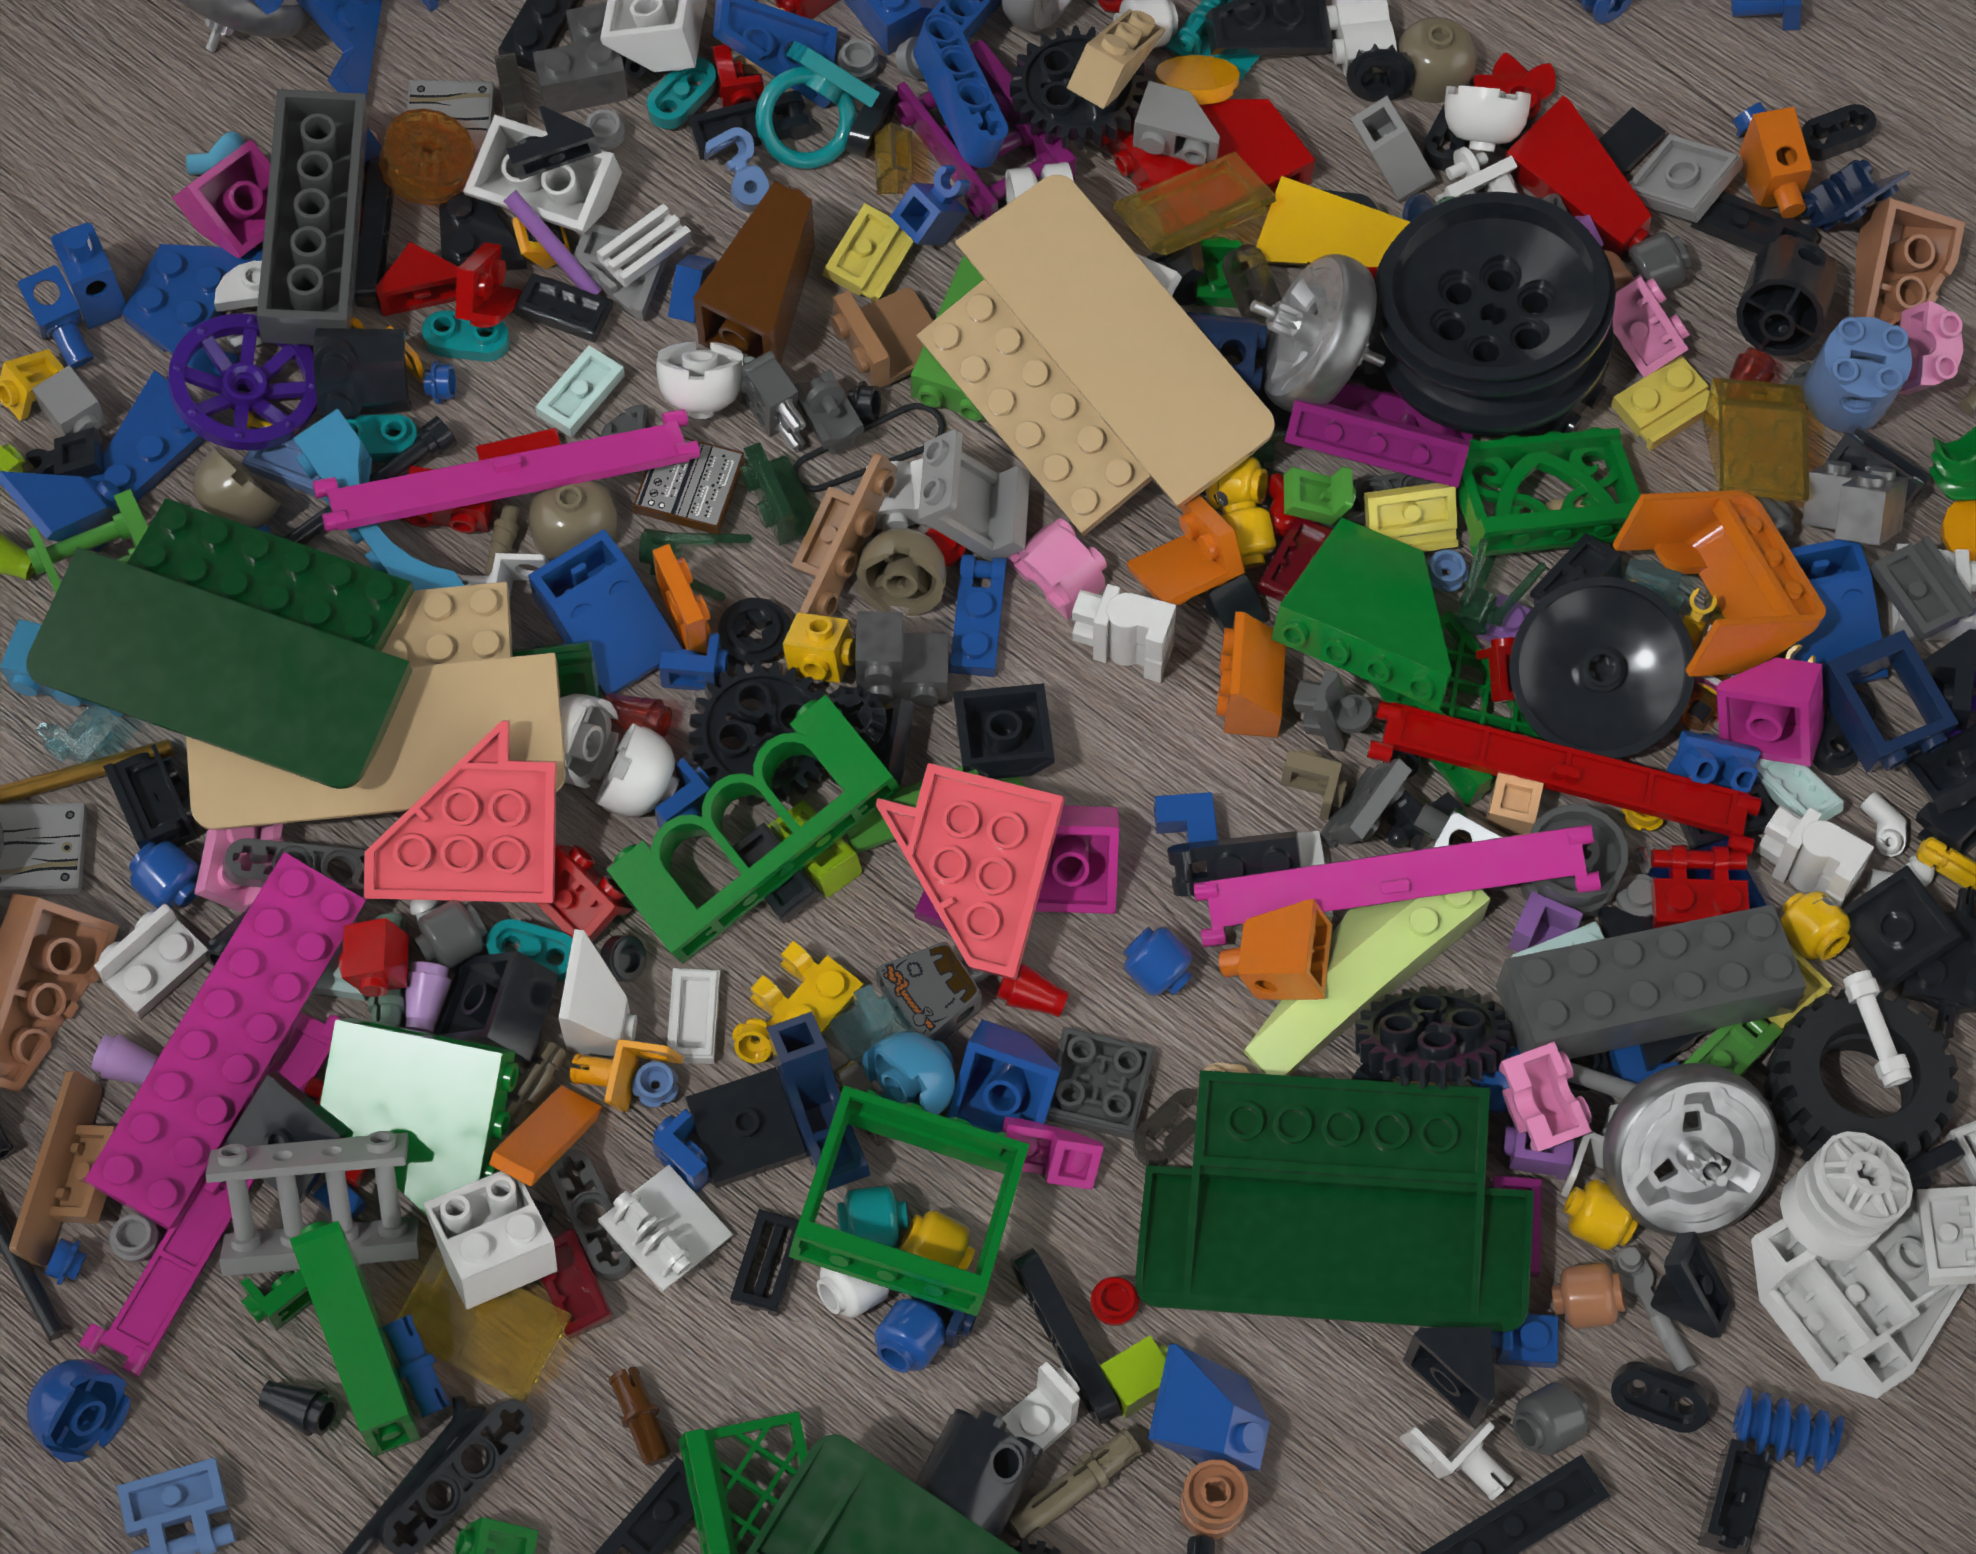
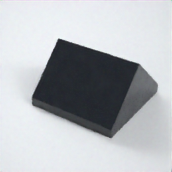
[1402,1327,1495,1429]

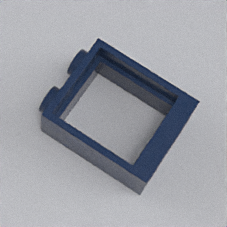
[1822,630,1959,773]

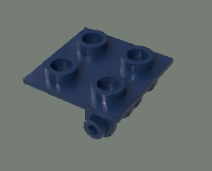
[1801,159,1910,231]

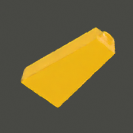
[1251,176,1410,267]

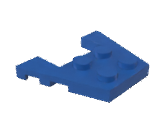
[253,0,382,100]
[122,244,263,395]

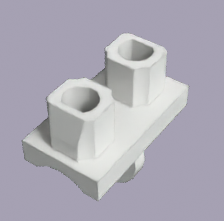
[1434,147,1518,205]

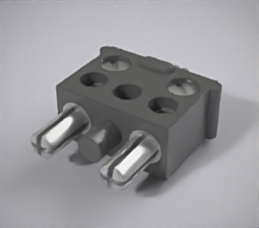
[740,351,806,451]

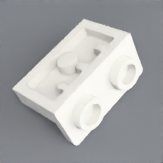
[94,904,208,1019]
[1916,1186,1976,1293]

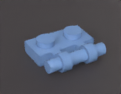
[116,1457,236,1554]

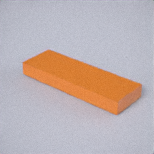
[489,1085,602,1187]

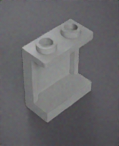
[918,429,1030,561]

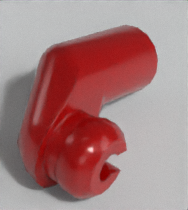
[1267,473,1296,538]

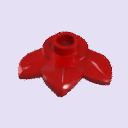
[1473,52,1556,121]

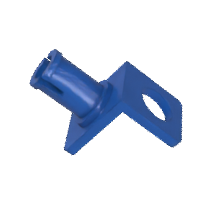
[18,265,94,369]

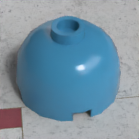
[862,1031,955,1115]

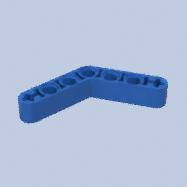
[913,0,1008,168]

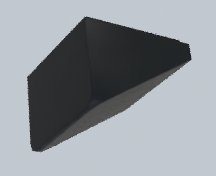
[1205,573,1267,634]

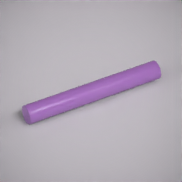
[503,190,602,295]

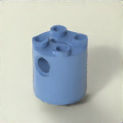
[1803,317,1912,432]

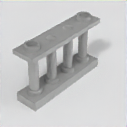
[205,1131,421,1276]

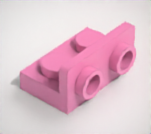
[1613,274,1690,378]
[194,823,284,913]

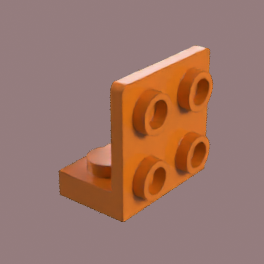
[1127,495,1245,606]

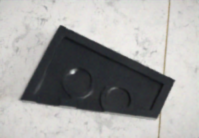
[1205,0,1333,55]

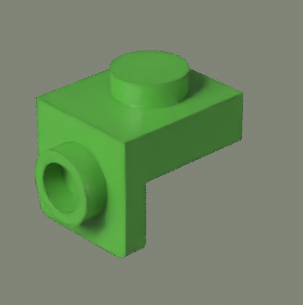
[1284,466,1356,525]

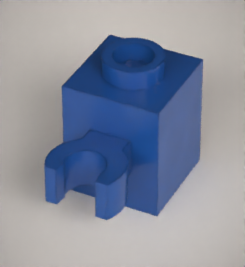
[890,165,971,245]

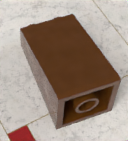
[693,181,815,364]

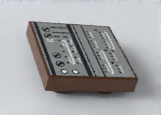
[633,437,746,535]

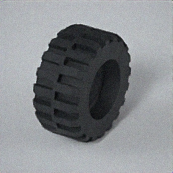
[1764,989,1959,1163]

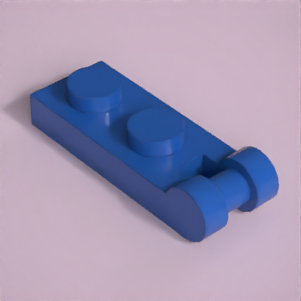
[950,554,1007,677]

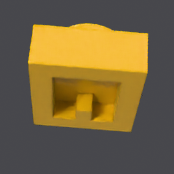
[0,349,64,421]

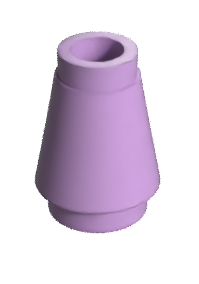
[405,962,452,1034]
[91,1034,158,1085]

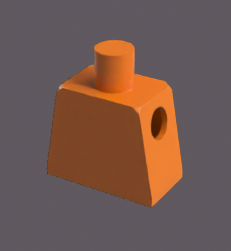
[1738,106,1812,218]
[1219,899,1332,1000]

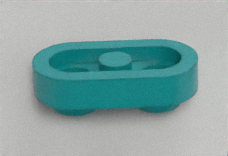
[647,57,717,129]
[422,310,510,362]
[346,414,419,462]
[486,919,573,982]

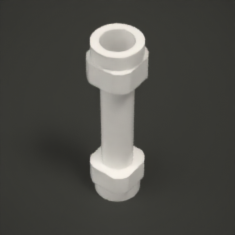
[1843,970,1912,1088]

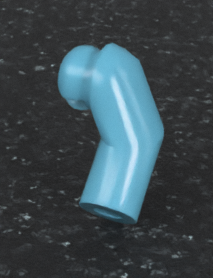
[186,131,245,175]

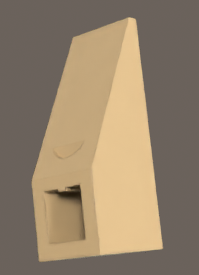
[1067,9,1166,109]

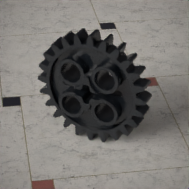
[1010,25,1148,150]
[689,660,825,806]
[1355,986,1510,1089]

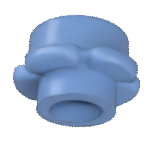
[1426,549,1469,592]
[632,1062,678,1108]

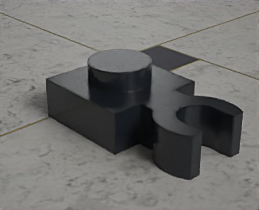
[26,427,103,477]

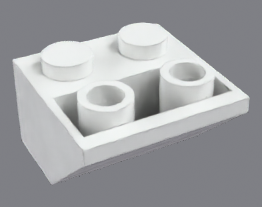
[424,1171,557,1310]

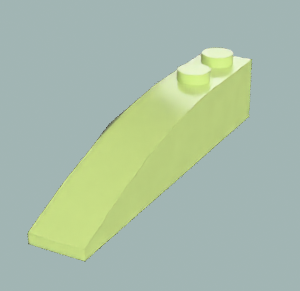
[1244,889,1490,1076]

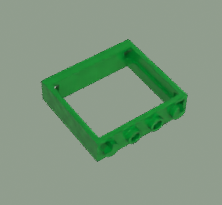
[788,1085,1029,1317]

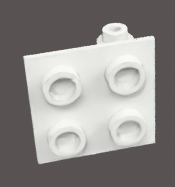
[598,1165,733,1292]

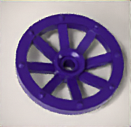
[168,313,318,450]

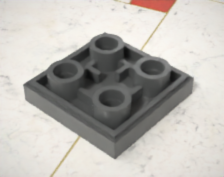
[1046,1026,1155,1141]

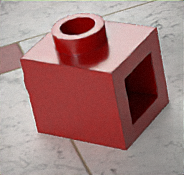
[339,918,409,997]

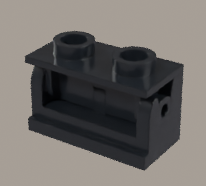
[1823,426,1932,513]
[103,744,197,850]

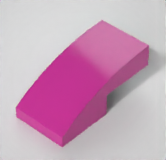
[1001,1116,1104,1190]

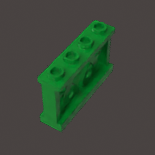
[1456,427,1640,557]

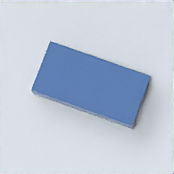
[242,427,324,500]

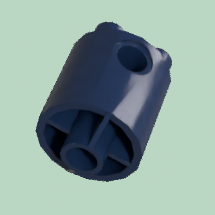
[1185,311,1267,397]

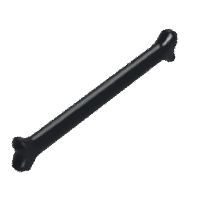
[342,1396,487,1554]

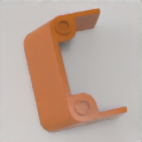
[1612,490,1826,677]

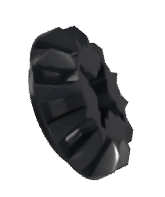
[1346,44,1414,102]
[718,598,790,666]
[823,684,887,749]

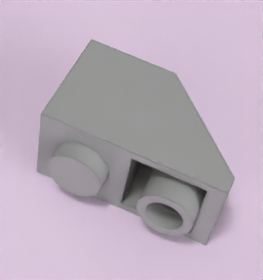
[1133,81,1220,168]
[1350,96,1436,203]

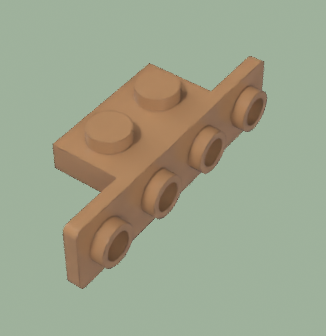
[791,453,898,617]
[9,1071,116,1267]

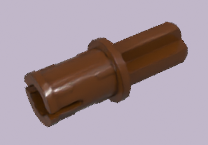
[608,1367,671,1466]

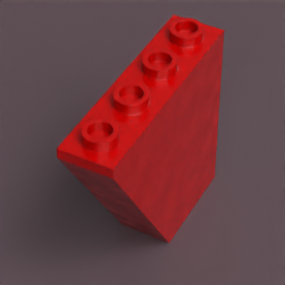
[1101,99,1315,240]

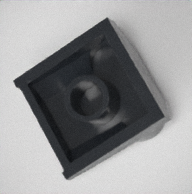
[313,328,412,419]
[953,683,1055,779]

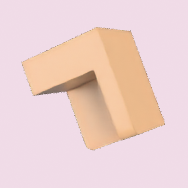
[1485,772,1544,836]

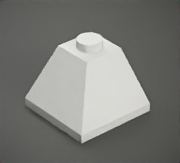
[558,929,637,1057]

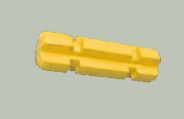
[1916,837,1976,890]

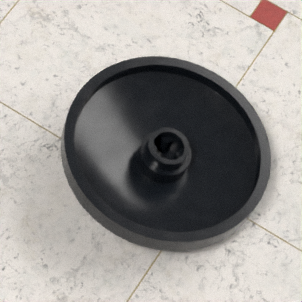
[1509,576,1695,759]

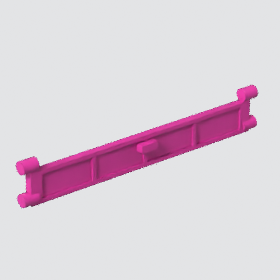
[312,409,700,532]
[1194,825,1601,948]
[78,1012,341,1377]

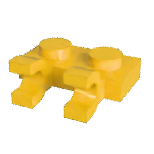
[750,941,863,1036]

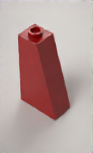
[1506,95,1652,261]

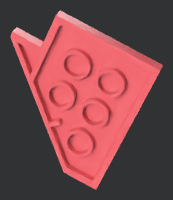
[364,720,557,903]
[876,763,1065,980]

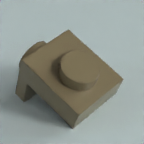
[1281,750,1347,820]

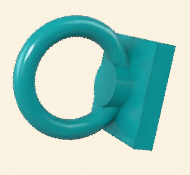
[755,41,880,169]

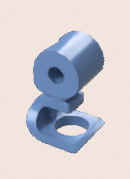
[704,127,769,212]

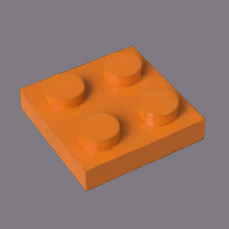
[652,544,711,656]

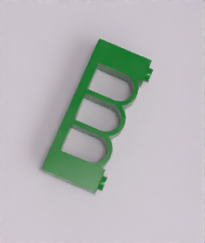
[606,695,901,964]

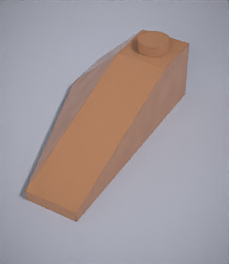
[1854,198,1966,327]
[0,893,119,1093]

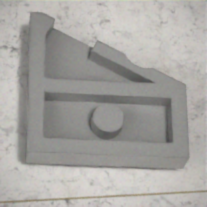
[573,224,668,320]

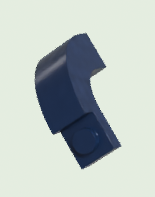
[766,1011,870,1192]

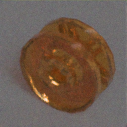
[378,108,474,205]

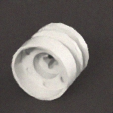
[1780,1131,1913,1261]

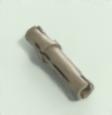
[1007,1428,1143,1541]

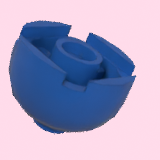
[27,1359,130,1462]

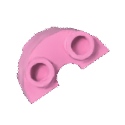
[1898,300,1963,395]
[1006,518,1107,620]
[1499,1041,1592,1152]

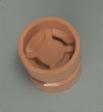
[1179,1459,1249,1540]

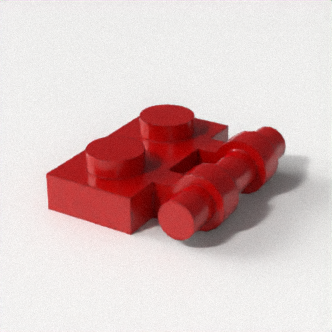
[1651,845,1749,928]

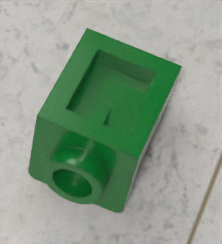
[1196,237,1243,308]
[240,1269,312,1331]
[454,1517,539,1554]

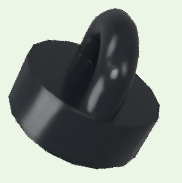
[600,935,647,982]

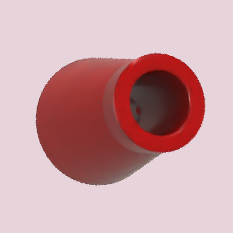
[996,963,1069,1018]

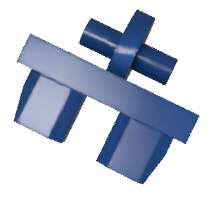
[1666,730,1761,793]

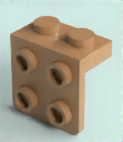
[830,287,933,389]

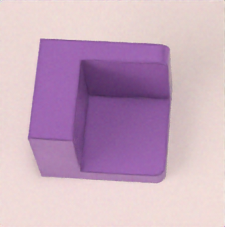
[1508,891,1583,952]

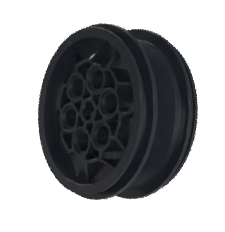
[1374,192,1616,435]

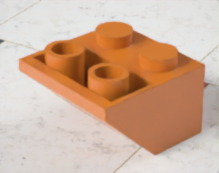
[1216,612,1286,738]

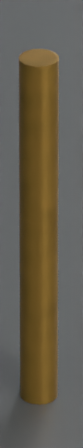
[0,738,175,805]

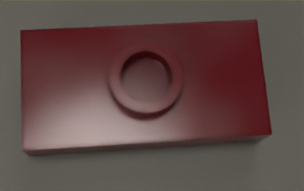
[1258,517,1332,602]
[541,1228,614,1339]

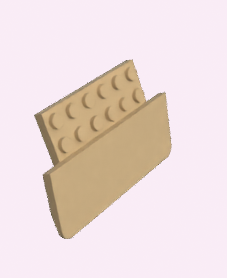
[916,175,1275,537]
[186,582,566,830]

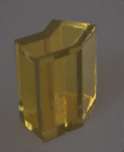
[875,122,914,195]

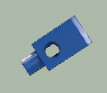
[50,223,126,329]

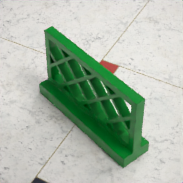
[1369,611,1544,807]
[678,1411,808,1554]

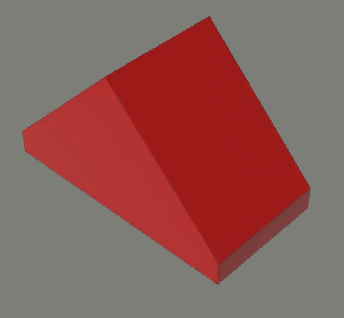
[376,242,458,317]

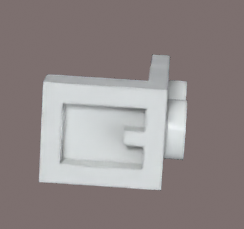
[1002,1362,1080,1452]

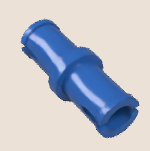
[382,1314,451,1418]

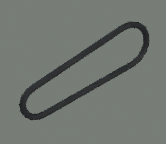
[792,403,945,492]

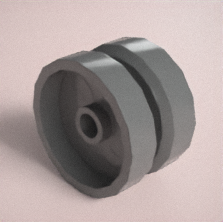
[1518,804,1628,922]

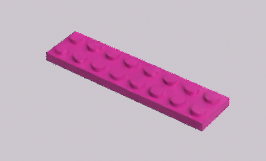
[83,852,366,1230]

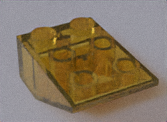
[1702,377,1809,502]

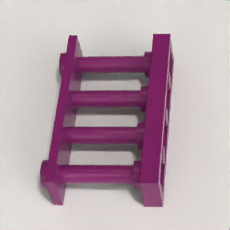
[895,39,1076,221]
[1285,382,1473,488]

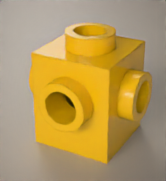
[783,612,856,683]

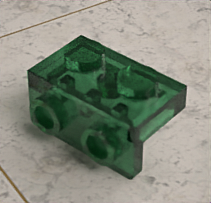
[740,442,815,546]

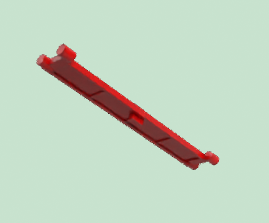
[1367,700,1762,856]

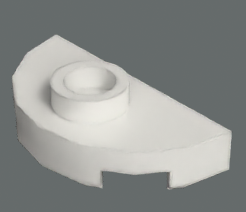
[214,261,262,311]

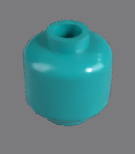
[837,1186,908,1247]

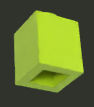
[1100,1335,1168,1419]

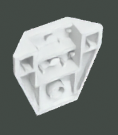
[1751,1198,1968,1399]

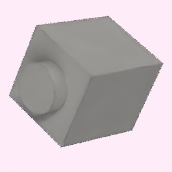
[32,365,107,436]

